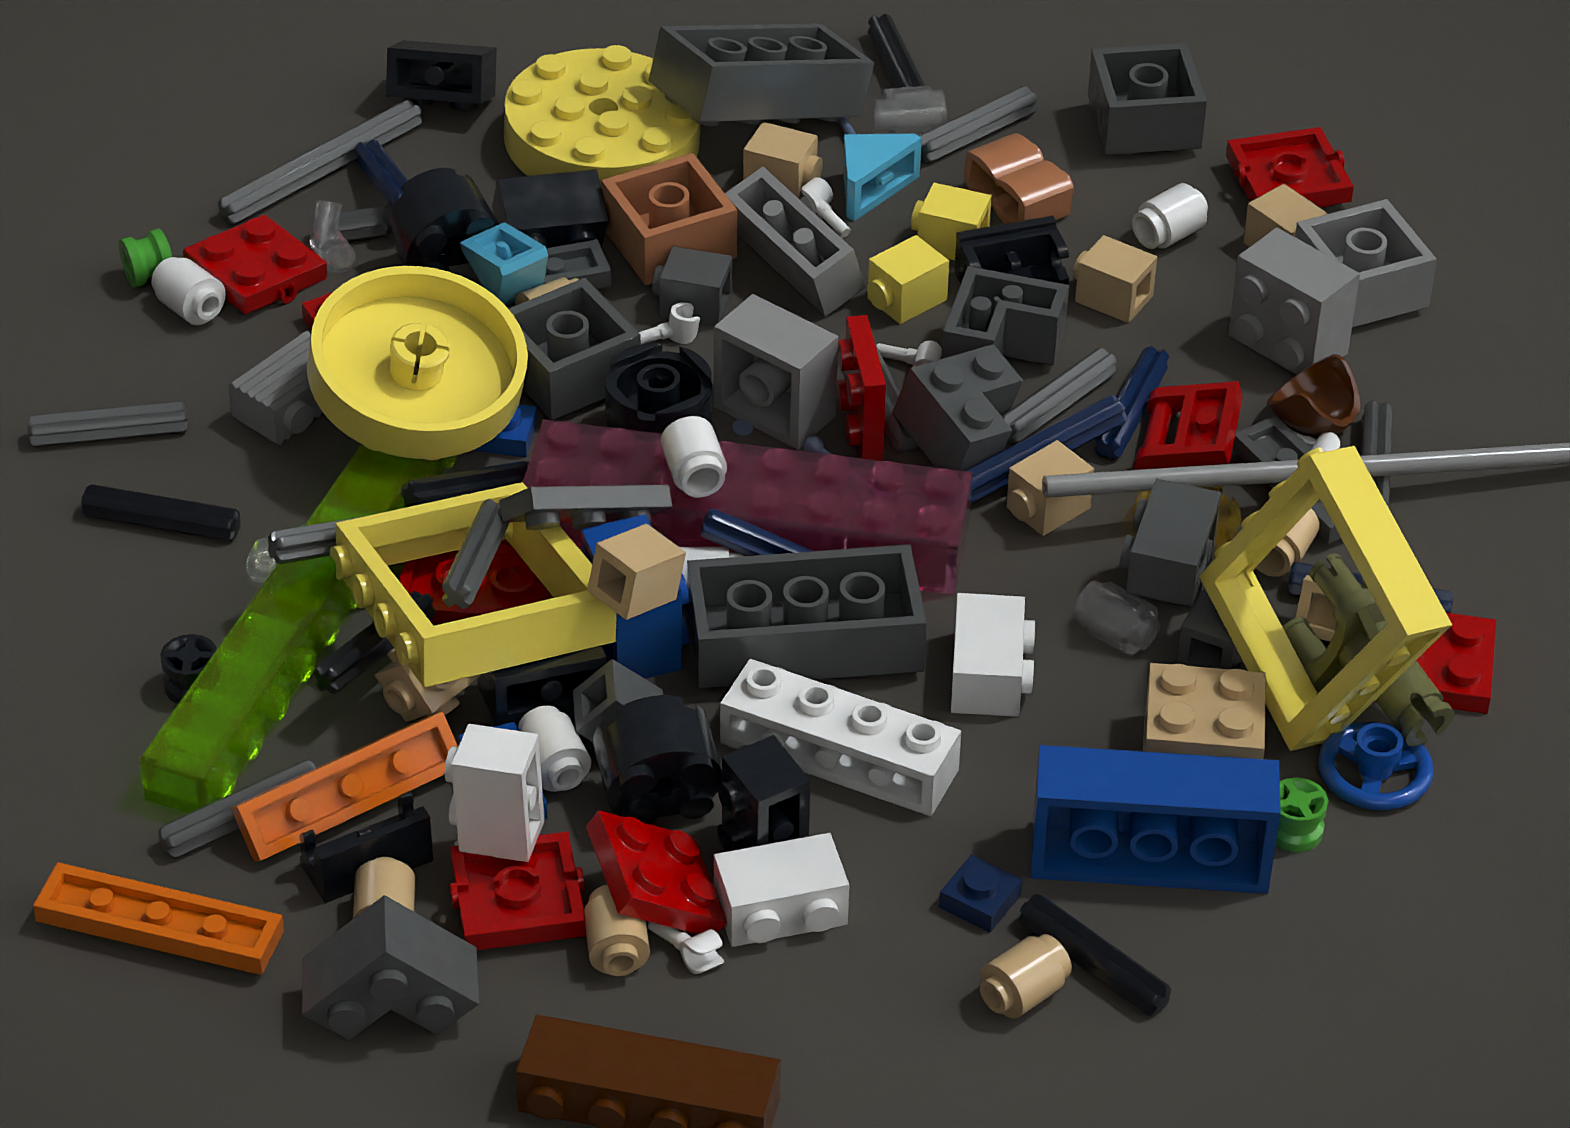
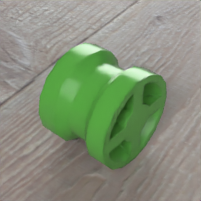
[118,228,172,288]
[1276,777,1328,853]

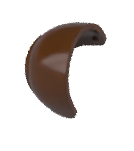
[1267,354,1360,438]

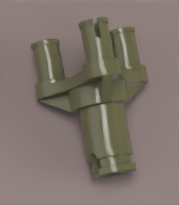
[1282,553,1455,746]

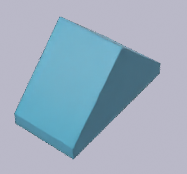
[843,133,922,222]
[459,222,548,306]

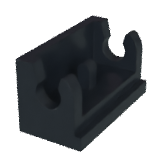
[954,216,1069,285]
[300,791,433,904]

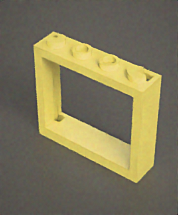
[1199,446,1452,751]
[330,482,616,688]

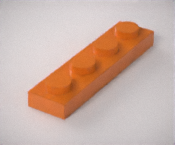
[230,711,458,862]
[33,862,284,975]

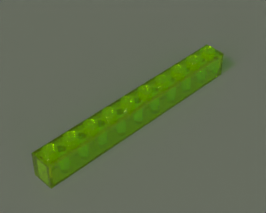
[139,444,458,813]

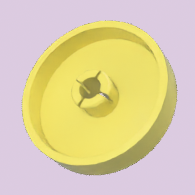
[504,45,701,186]
[307,266,528,461]

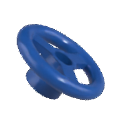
[1318,722,1434,811]

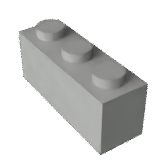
[725,166,865,317]

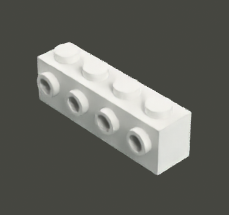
[720,659,961,816]

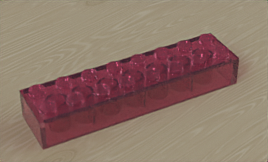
[523,419,973,595]

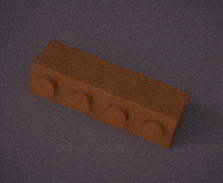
[516,1014,781,1128]

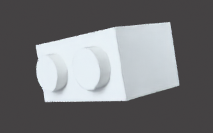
[951,593,1035,717]
[445,724,544,862]
[714,833,850,947]

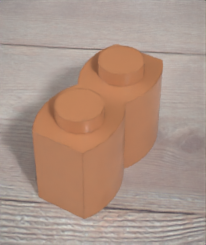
[964,133,1074,224]

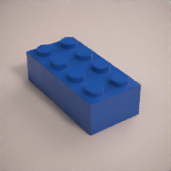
[1030,745,1280,894]

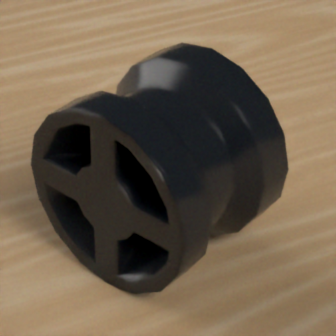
[160,634,221,707]

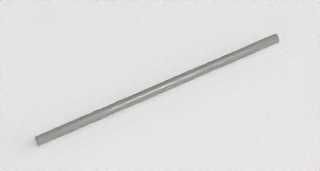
[1042,443,1570,498]

